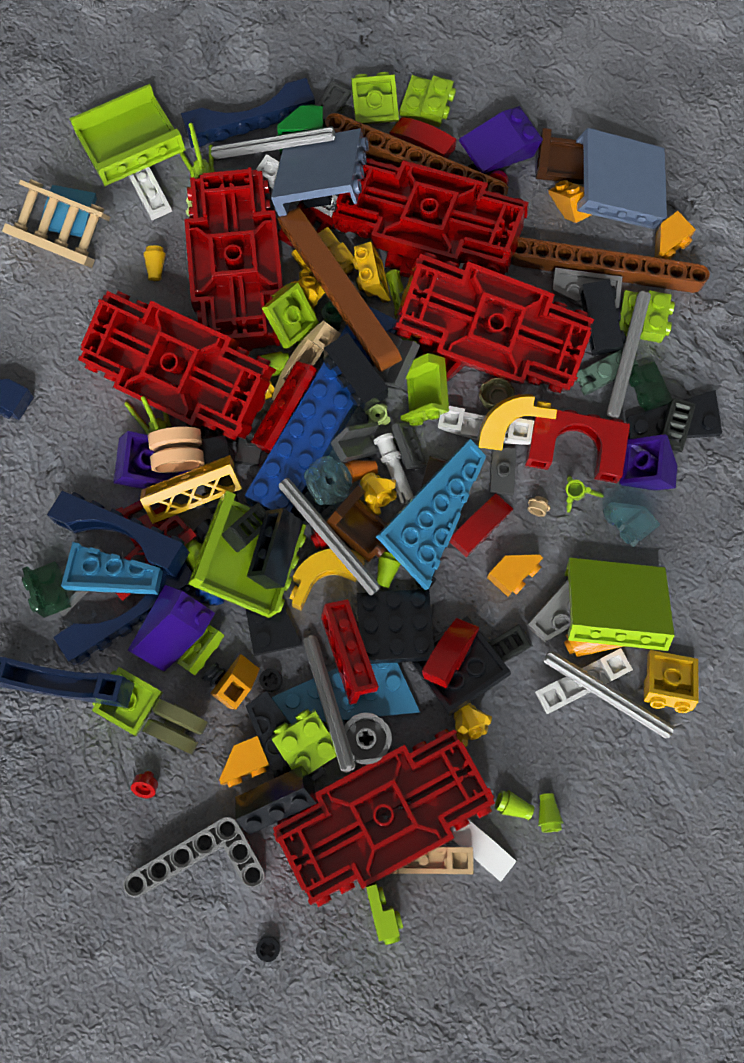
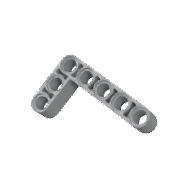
[123,817,266,897]

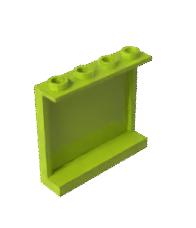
[69,84,186,186]
[188,491,306,618]
[565,557,674,651]

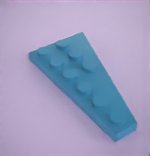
[376,439,486,590]
[272,663,420,723]

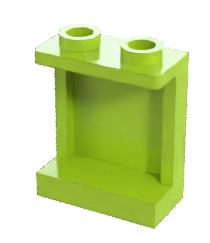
[400,353,449,426]

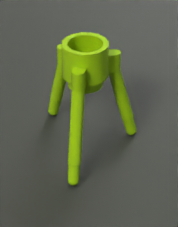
[179,123,215,179]
[124,396,172,435]
[566,475,604,513]

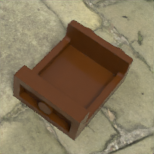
[536,128,584,184]
[326,485,387,562]

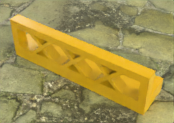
[140,455,242,524]

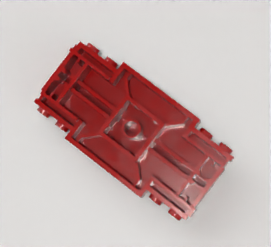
[332,158,529,275]
[184,167,283,352]
[392,252,594,393]
[78,290,277,440]
[273,729,495,907]

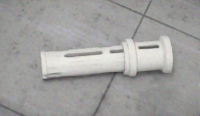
[373,433,414,505]

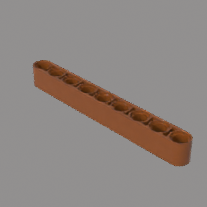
[325,113,508,196]
[278,207,402,372]
[511,237,710,293]

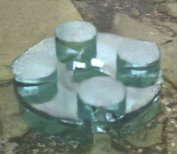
[304,456,352,505]

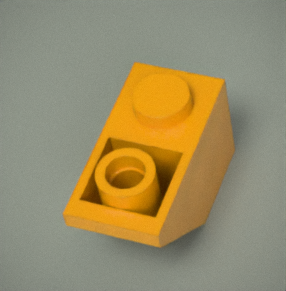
[548,180,591,223]
[654,211,696,260]
[487,555,543,597]
[210,654,260,710]
[219,736,270,788]

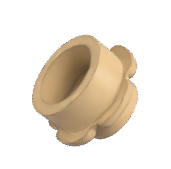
[528,496,551,517]

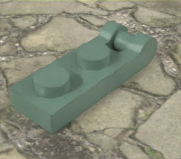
[575,349,639,396]

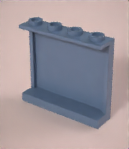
[271,128,369,216]
[576,128,667,229]

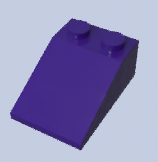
[459,106,543,174]
[113,431,191,491]
[127,585,215,672]

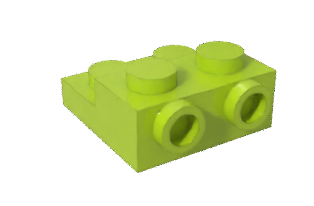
[351,72,399,124]
[399,75,456,127]
[262,282,319,348]
[619,290,675,343]
[92,667,163,736]
[272,708,336,774]
[366,883,403,945]

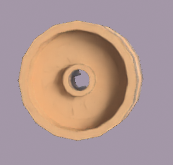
[148,427,205,473]

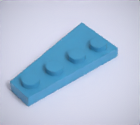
[61,542,163,595]

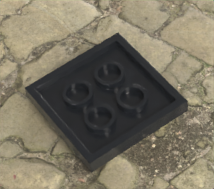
[357,589,434,664]
[410,616,511,716]

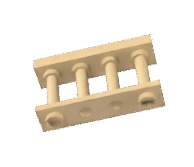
[2,179,111,268]

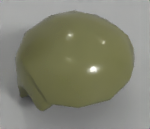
[478,377,515,410]

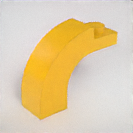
[477,394,557,450]
[290,549,365,611]

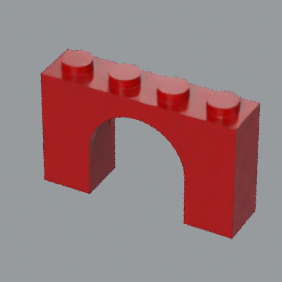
[525,406,630,484]

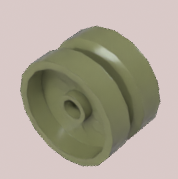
[142,699,208,755]

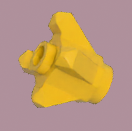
[291,269,325,310]
[360,472,397,516]
[454,702,492,747]

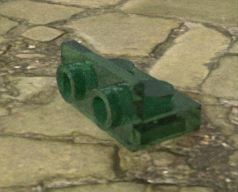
[629,361,672,412]
[22,561,71,618]

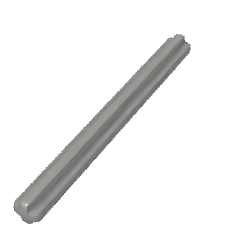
[211,127,336,159]
[606,291,651,419]
[279,478,380,595]
[303,635,355,772]
[543,651,674,738]

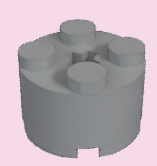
[344,713,392,766]

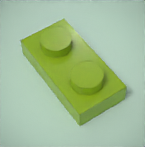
[177,625,225,676]

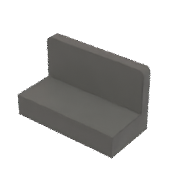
[372,332,420,388]
[330,422,379,463]

